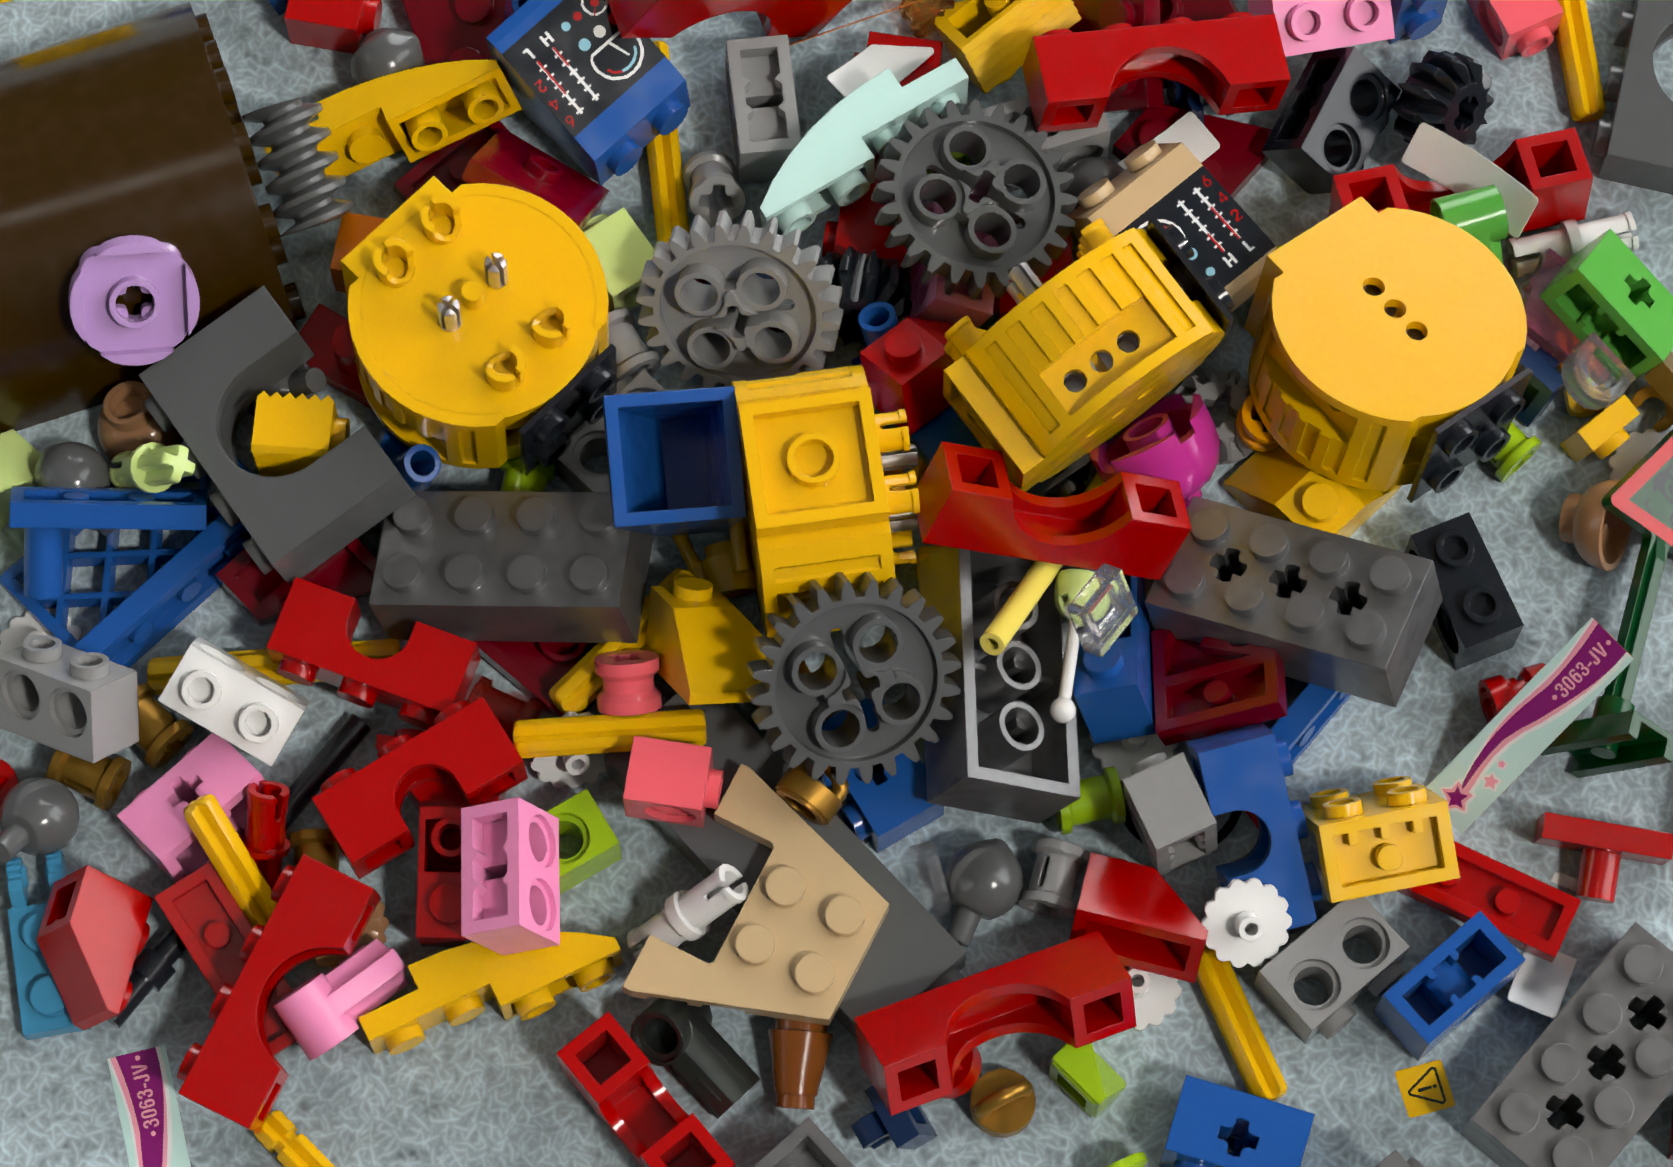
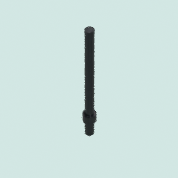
[108,714,371,1028]

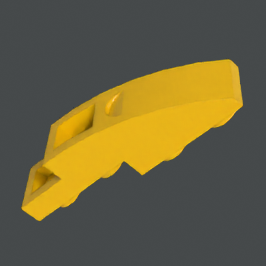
[264,60,522,177]
[358,932,623,1055]

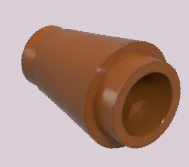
[768,1018,833,1110]

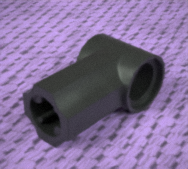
[630,998,760,1119]

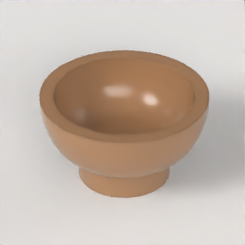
[97,381,183,466]
[1559,480,1632,571]

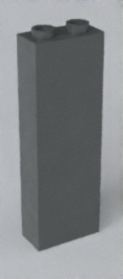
[604,693,967,1040]

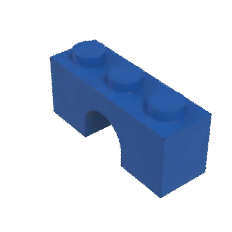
[1186,722,1322,930]

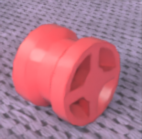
[594,649,662,716]

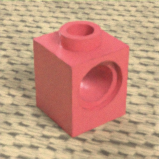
[1467,0,1564,61]
[623,736,724,828]

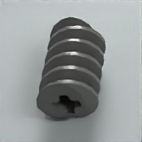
[242,97,355,237]

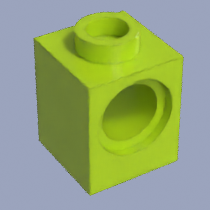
[546,789,622,894]

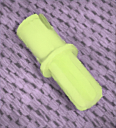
[109,442,196,494]

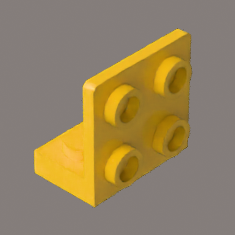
[1301,776,1460,903]

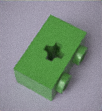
[1539,228,1673,388]

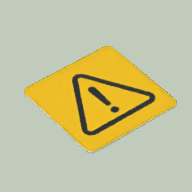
[1395,1060,1455,1118]

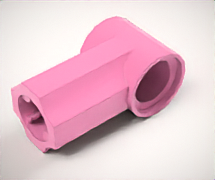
[273,939,408,1061]

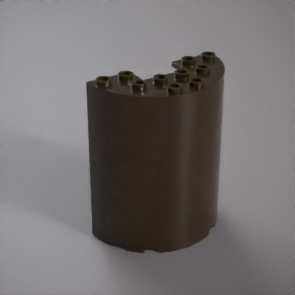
[0,2,306,434]

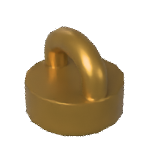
[775,760,849,826]
[969,1068,1036,1138]

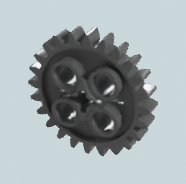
[871,99,1078,300]
[745,572,961,785]

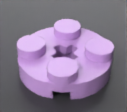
[68,235,200,366]

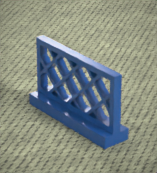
[0,439,253,668]

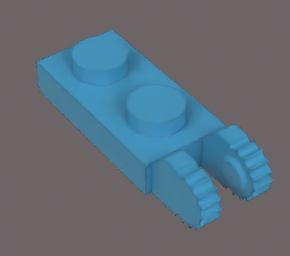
[6,850,92,1040]

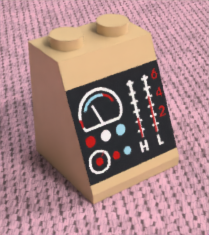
[1068,140,1278,313]

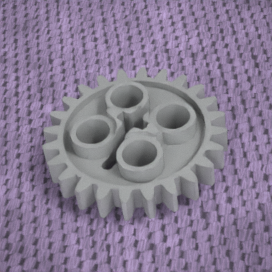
[636,210,844,388]

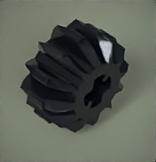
[1391,50,1494,145]
[816,246,913,347]

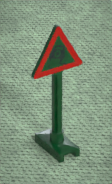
[1541,429,1673,778]

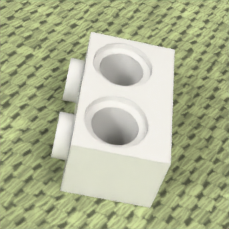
[158,636,310,766]

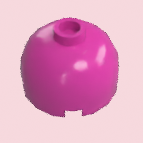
[1089,393,1220,508]

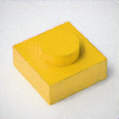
[1560,394,1640,463]

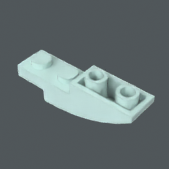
[760,57,969,236]

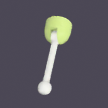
[1050,569,1108,723]

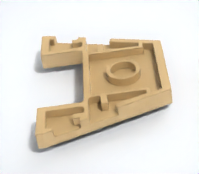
[622,763,889,1026]

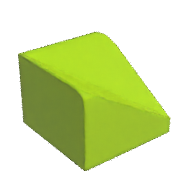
[1049,1043,1126,1118]

